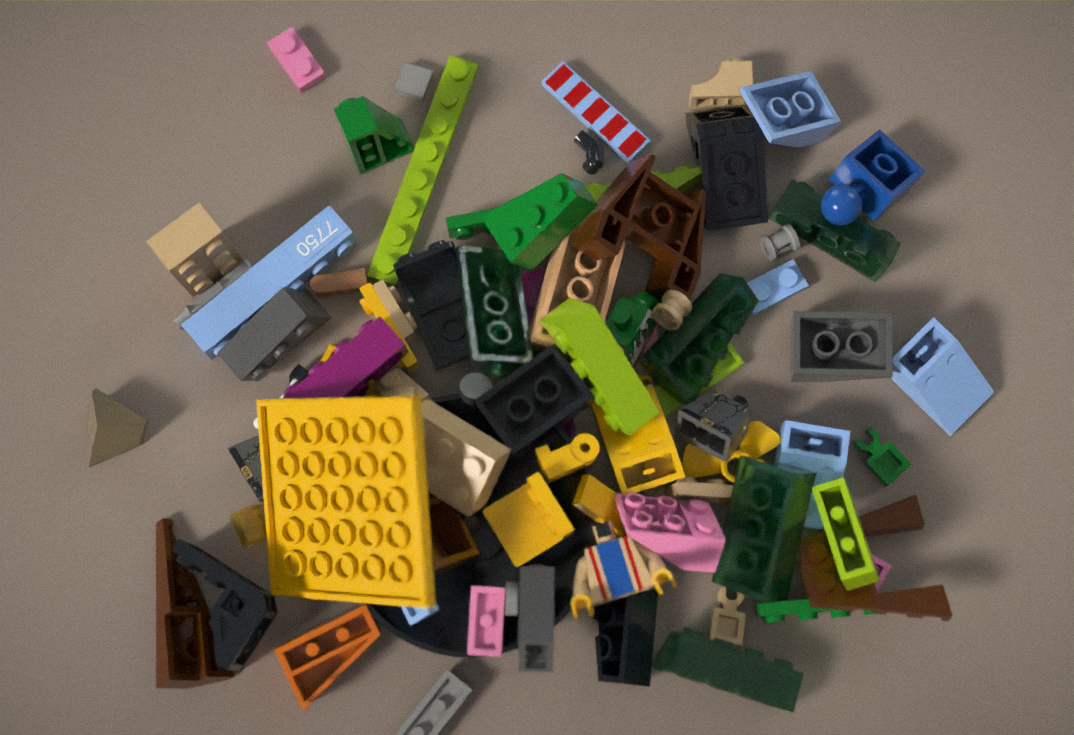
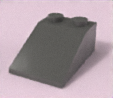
[791,311,893,382]

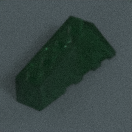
[769,179,901,282]
[638,273,759,406]
[652,627,804,713]

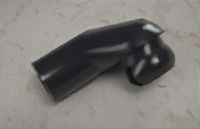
[573,130,604,175]

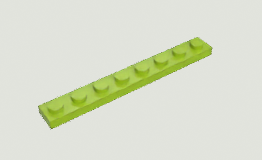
[367,55,479,288]

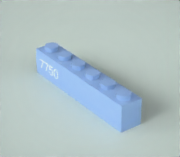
[181,205,357,360]

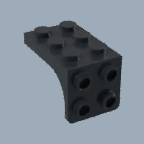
[393,240,495,371]

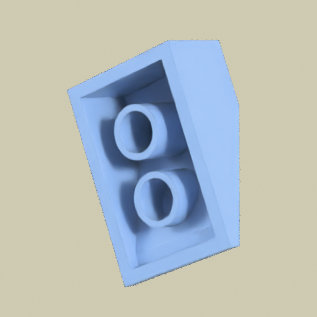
[739,71,841,148]

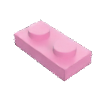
[267,27,327,94]
[467,586,505,657]

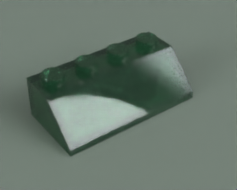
[456,245,533,380]
[712,456,816,603]

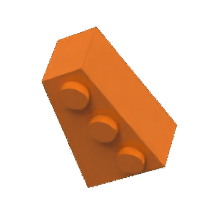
[274,603,382,711]

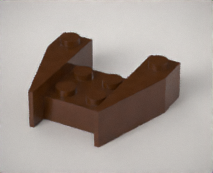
[572,154,706,301]

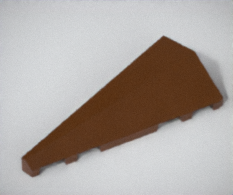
[156,518,234,689]

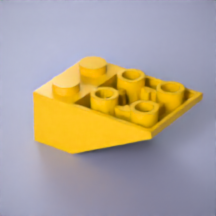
[592,384,686,494]

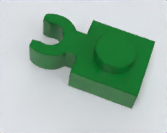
[852,427,912,487]

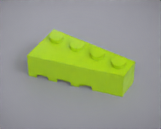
[539,298,660,436]

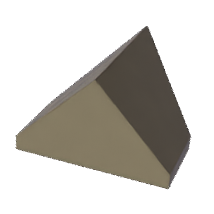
[87,388,148,467]

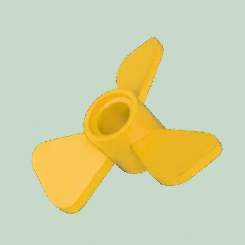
[682,421,780,522]

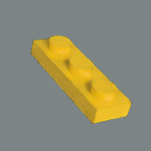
[358,282,420,374]

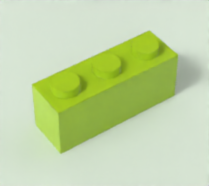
[811,477,880,591]

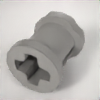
[759,224,800,262]

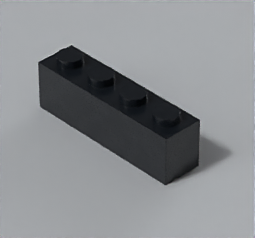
[593,555,662,687]

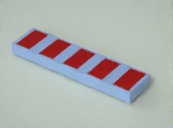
[541,61,650,164]

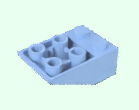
[891,317,994,436]
[766,420,850,531]

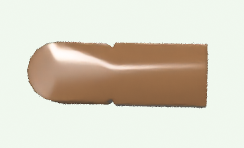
[310,268,368,298]

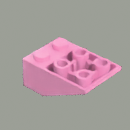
[614,493,726,573]

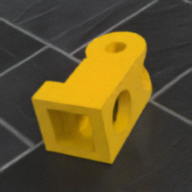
[534,433,600,484]

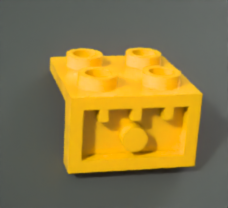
[483,471,574,567]

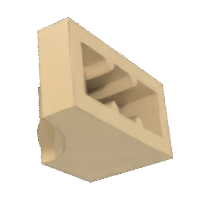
[689,58,753,109]

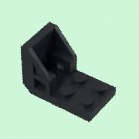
[685,105,768,231]
[171,538,278,670]

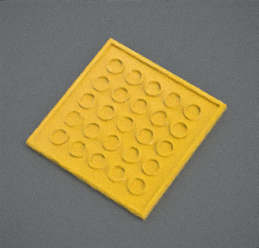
[256,396,436,608]

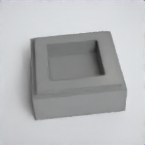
[394,62,433,102]

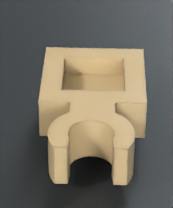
[707,586,746,648]

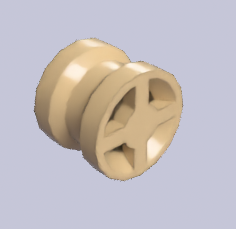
[652,290,692,330]

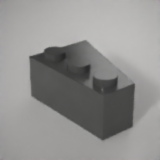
[217,287,332,381]

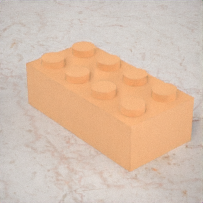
[524,225,626,361]

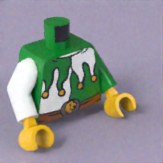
[606,292,682,384]

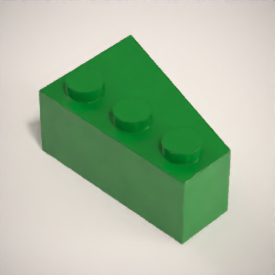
[333,96,415,175]
[481,173,598,270]

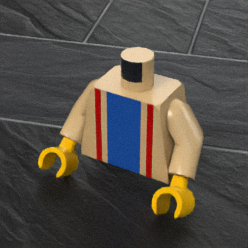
[571,521,677,619]

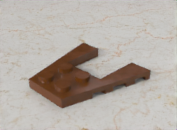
[795,495,953,621]

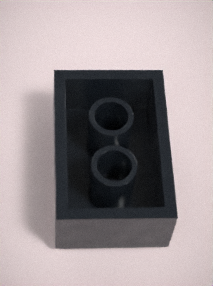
[473,344,594,462]

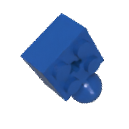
[821,129,925,225]

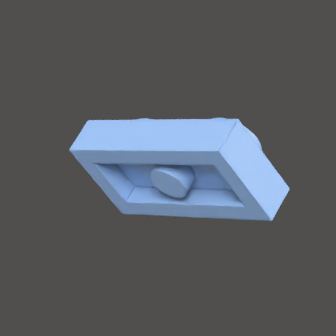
[737,259,809,317]

